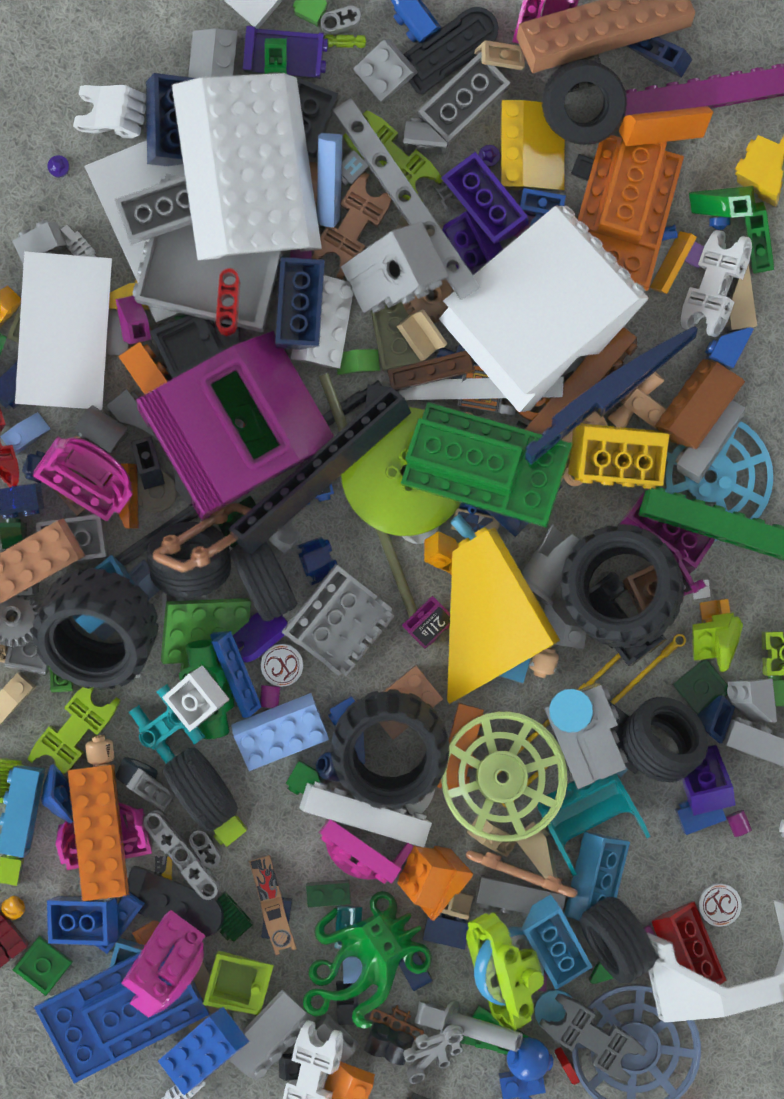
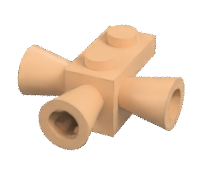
[607,372,667,429]

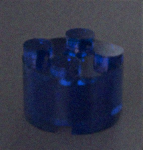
[297,537,338,586]

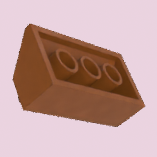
[655,359,745,450]

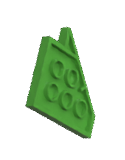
[161,598,251,672]

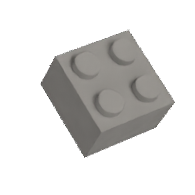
[353,39,418,102]

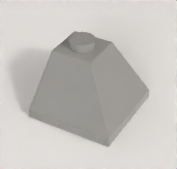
[403,118,447,154]
[544,601,586,649]

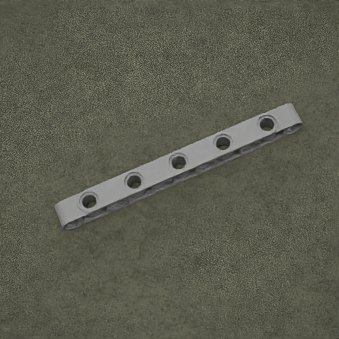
[332,98,480,300]

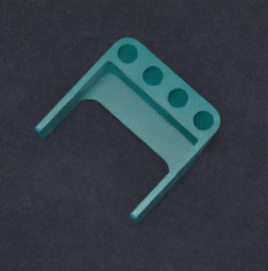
[537,773,651,877]

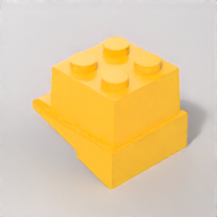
[735,135,784,207]

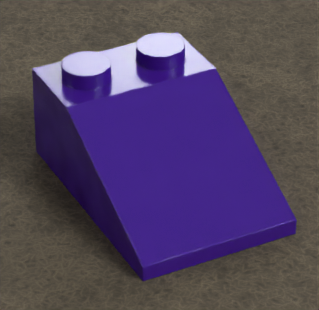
[682,745,736,815]

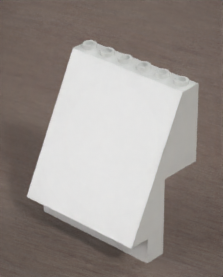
[439,206,649,412]

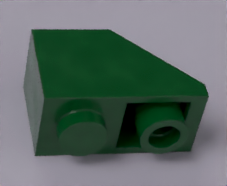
[0,518,27,549]

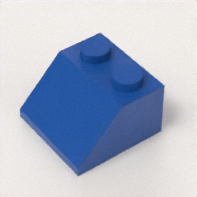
[704,327,754,370]

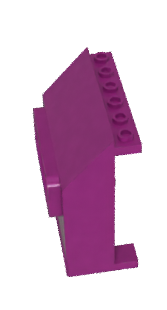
[137,331,334,521]

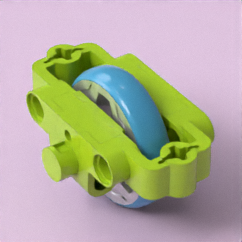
[466,912,544,1031]

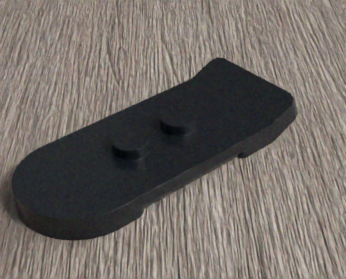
[403,7,499,95]
[121,866,224,938]

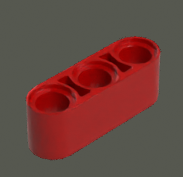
[216,268,241,336]

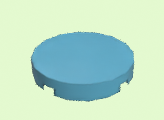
[549,689,593,733]
[534,989,572,1023]

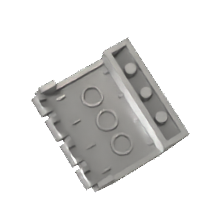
[282,564,395,676]

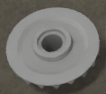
[0,595,40,647]

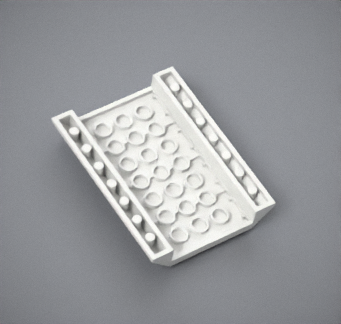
[172,73,322,260]

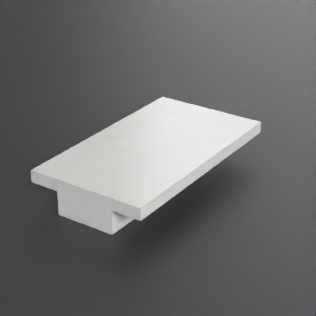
[15,251,112,410]

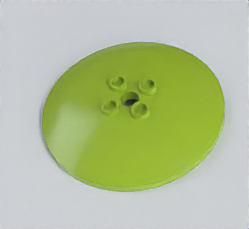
[341,407,461,536]

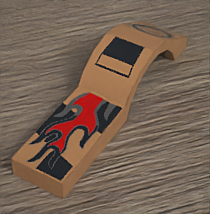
[249,855,297,955]

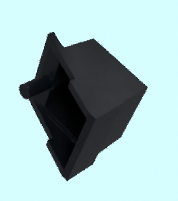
[150,315,224,379]

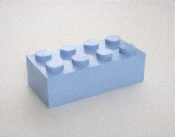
[231,693,329,771]

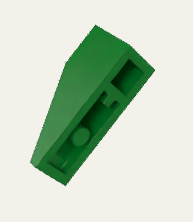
[743,202,774,274]

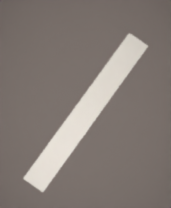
[399,377,564,400]

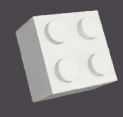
[163,666,230,731]

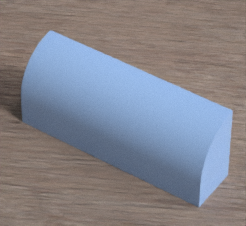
[317,133,342,228]

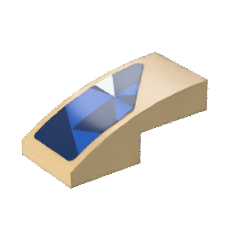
[451,509,499,533]

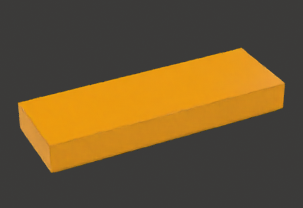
[650,231,696,294]

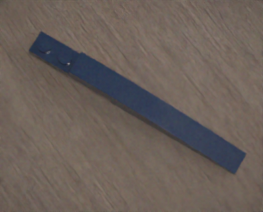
[525,326,698,464]

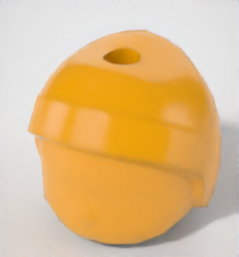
[1,895,25,920]

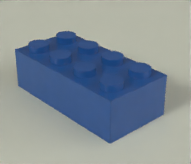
[158,1007,250,1095]

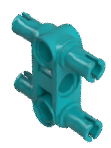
[128,684,205,764]

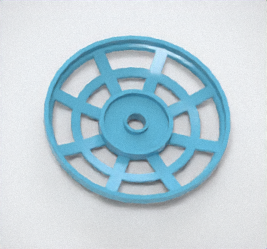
[665,422,773,519]

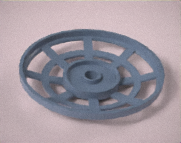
[572,985,701,1099]

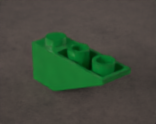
[689,186,756,218]

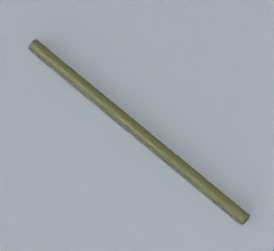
[319,373,417,618]

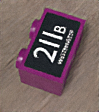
[402,596,450,649]

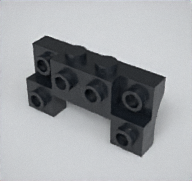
[589,572,667,666]

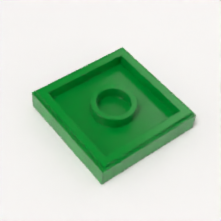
[13,935,73,996]

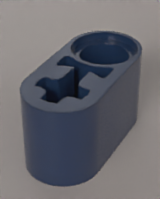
[399,953,433,991]

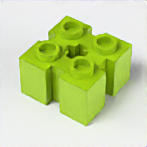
[761,631,784,676]

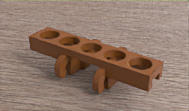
[369,1005,424,1040]

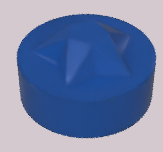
[709,217,731,230]

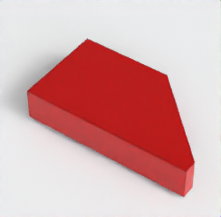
[554,1047,580,1085]

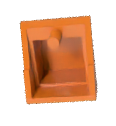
[397,846,473,921]

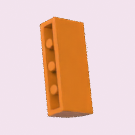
[619,106,713,146]

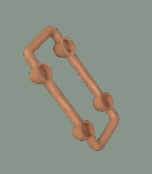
[153,503,252,572]
[466,850,578,898]

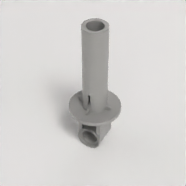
[415,1000,523,1052]

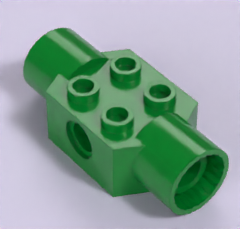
[178,639,235,739]

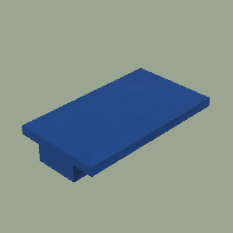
[34,944,210,1083]

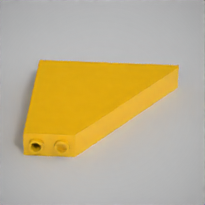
[447,527,560,704]

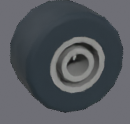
[116,757,158,785]

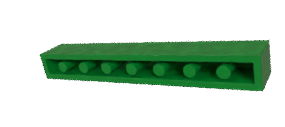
[639,486,784,561]

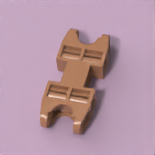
[312,172,392,280]

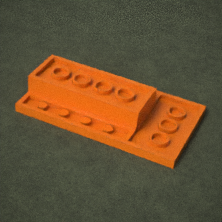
[578,135,684,291]

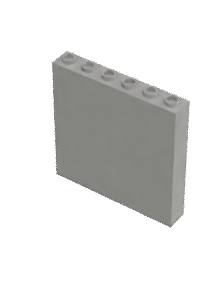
[133,174,284,333]

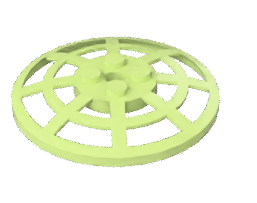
[441,712,567,842]

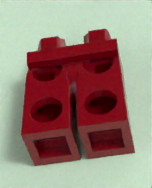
[0,911,30,968]

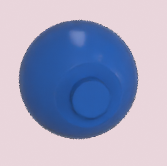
[507,1037,554,1082]

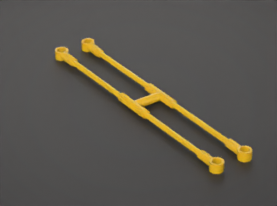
[497,634,686,808]

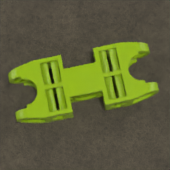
[342,110,443,203]
[27,687,121,775]

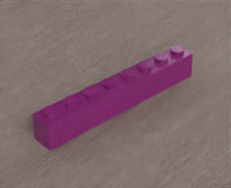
[623,64,784,118]

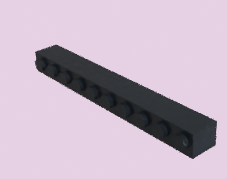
[229,387,411,555]

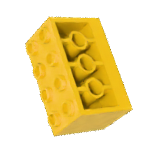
[568,423,669,489]

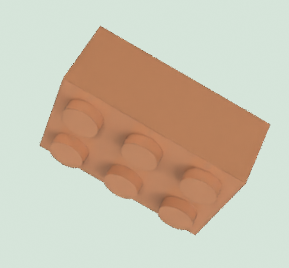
[379,665,443,740]

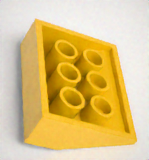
[500,100,565,190]

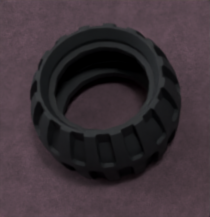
[331,689,449,810]

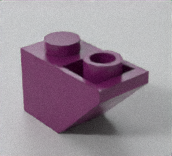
[116,295,151,344]

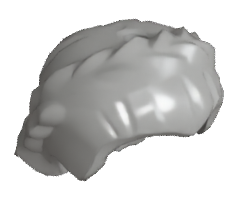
[267,518,300,553]

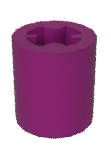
[260,685,280,708]
[726,810,752,837]

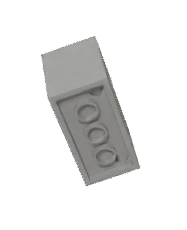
[341,221,448,313]
[543,682,628,789]

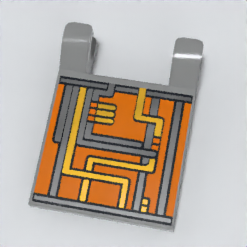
[457,365,516,415]

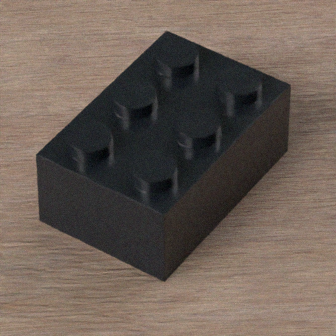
[297,78,339,158]

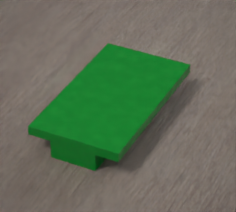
[401,402,573,527]

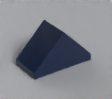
[697,695,735,744]

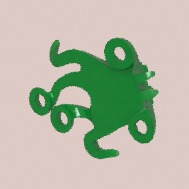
[302,891,432,1028]

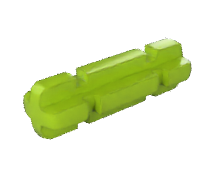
[324,34,366,48]

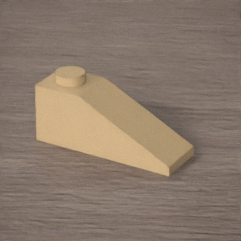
[725,264,757,332]
[0,672,36,725]
[516,822,557,879]

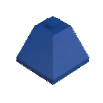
[41,764,74,823]

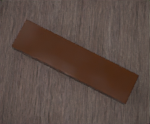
[387,351,475,391]

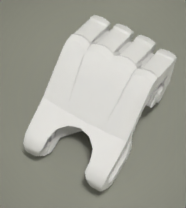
[73,85,146,139]

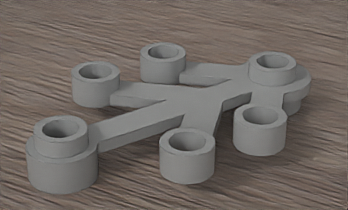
[403,1025,463,1084]

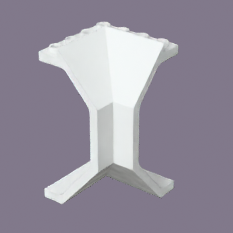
[647,900,784,1022]

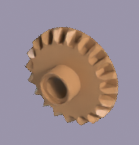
[403,278,454,323]

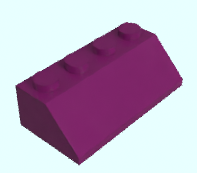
[619,488,716,574]

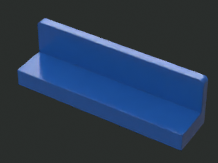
[210,631,262,718]

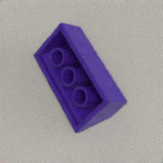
[441,152,529,244]
[442,211,503,275]

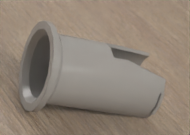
[521,524,580,607]

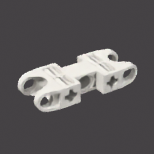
[681,230,752,337]
[283,1020,343,1099]

